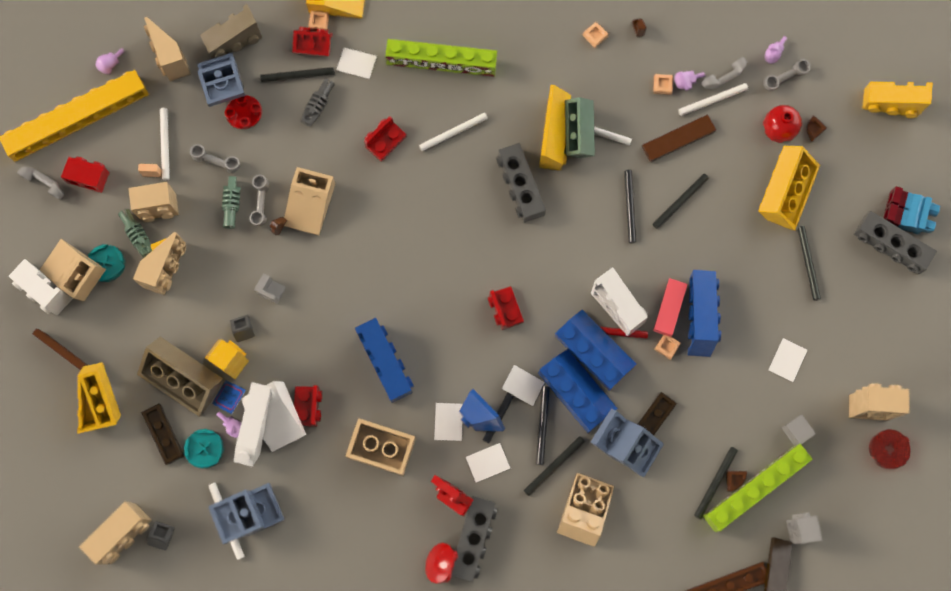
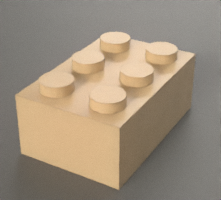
[849,384,909,421]
[345,418,416,477]
[79,502,152,565]

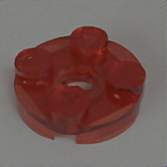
[869,429,911,469]

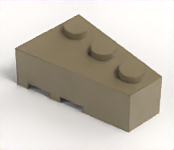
[200,4,262,59]

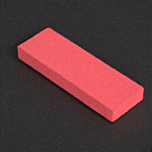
[653,278,688,337]

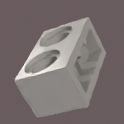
[786,513,822,544]

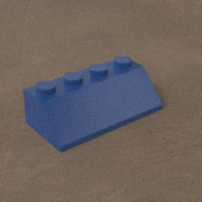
[555,310,636,391]
[538,349,618,433]

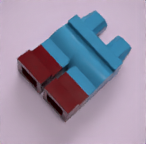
[883,186,940,234]

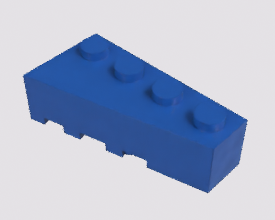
[688,270,721,357]
[355,317,414,403]

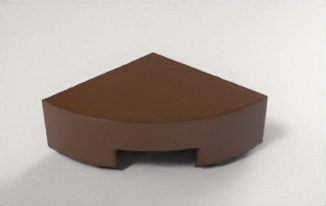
[632,18,646,37]
[807,116,827,142]
[270,217,287,236]
[726,471,747,492]

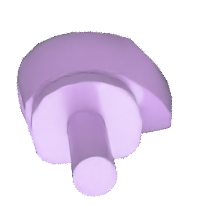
[765,37,787,63]
[95,48,125,74]
[674,71,705,91]
[216,411,242,438]

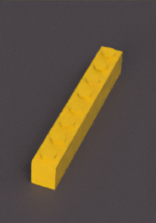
[0,70,149,162]

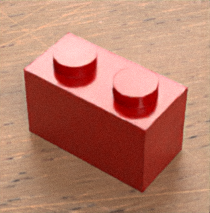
[61,156,110,193]

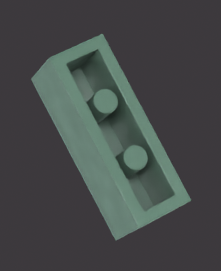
[565,97,595,158]

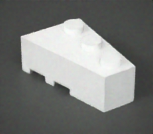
[9,259,73,316]
[591,267,648,336]

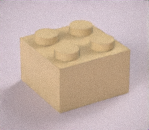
[128,182,179,222]

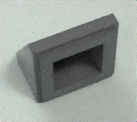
[230,314,255,342]
[147,521,175,550]

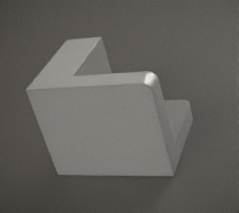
[254,273,286,304]
[781,415,816,445]

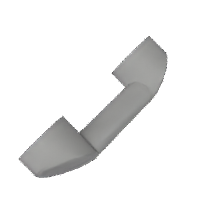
[702,57,747,89]
[763,59,811,91]
[190,144,240,173]
[17,167,64,201]
[249,174,269,227]

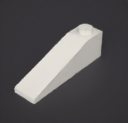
[233,382,272,467]

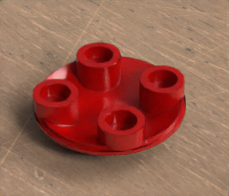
[224,95,262,129]
[425,543,458,584]

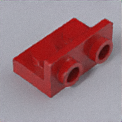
[292,27,333,56]
[364,116,407,162]
[487,286,524,330]
[294,385,322,427]
[430,475,474,516]

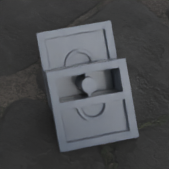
[197,53,245,107]
[591,409,664,478]
[208,483,285,545]

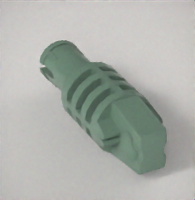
[222,176,241,229]
[118,209,152,258]

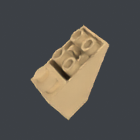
[144,17,191,81]
[284,167,336,236]
[133,232,186,295]
[40,239,106,301]
[557,473,614,547]

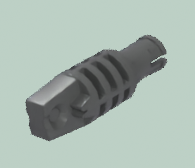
[301,78,335,127]

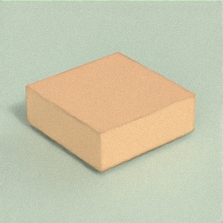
[308,11,329,31]
[583,22,609,48]
[653,74,673,95]
[138,164,162,177]
[654,335,681,360]

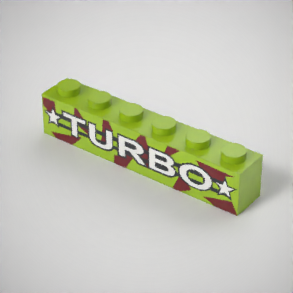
[385,39,497,77]
[703,443,813,532]

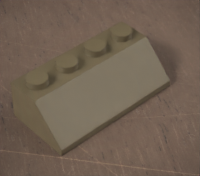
[137,337,223,417]

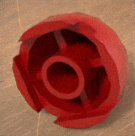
[763,105,802,143]

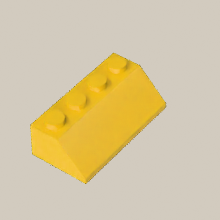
[539,85,571,171]
[758,146,820,231]

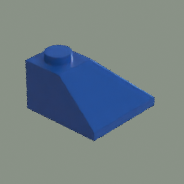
[459,389,505,431]

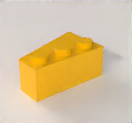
[862,82,933,118]
[205,339,249,379]
[77,362,121,434]

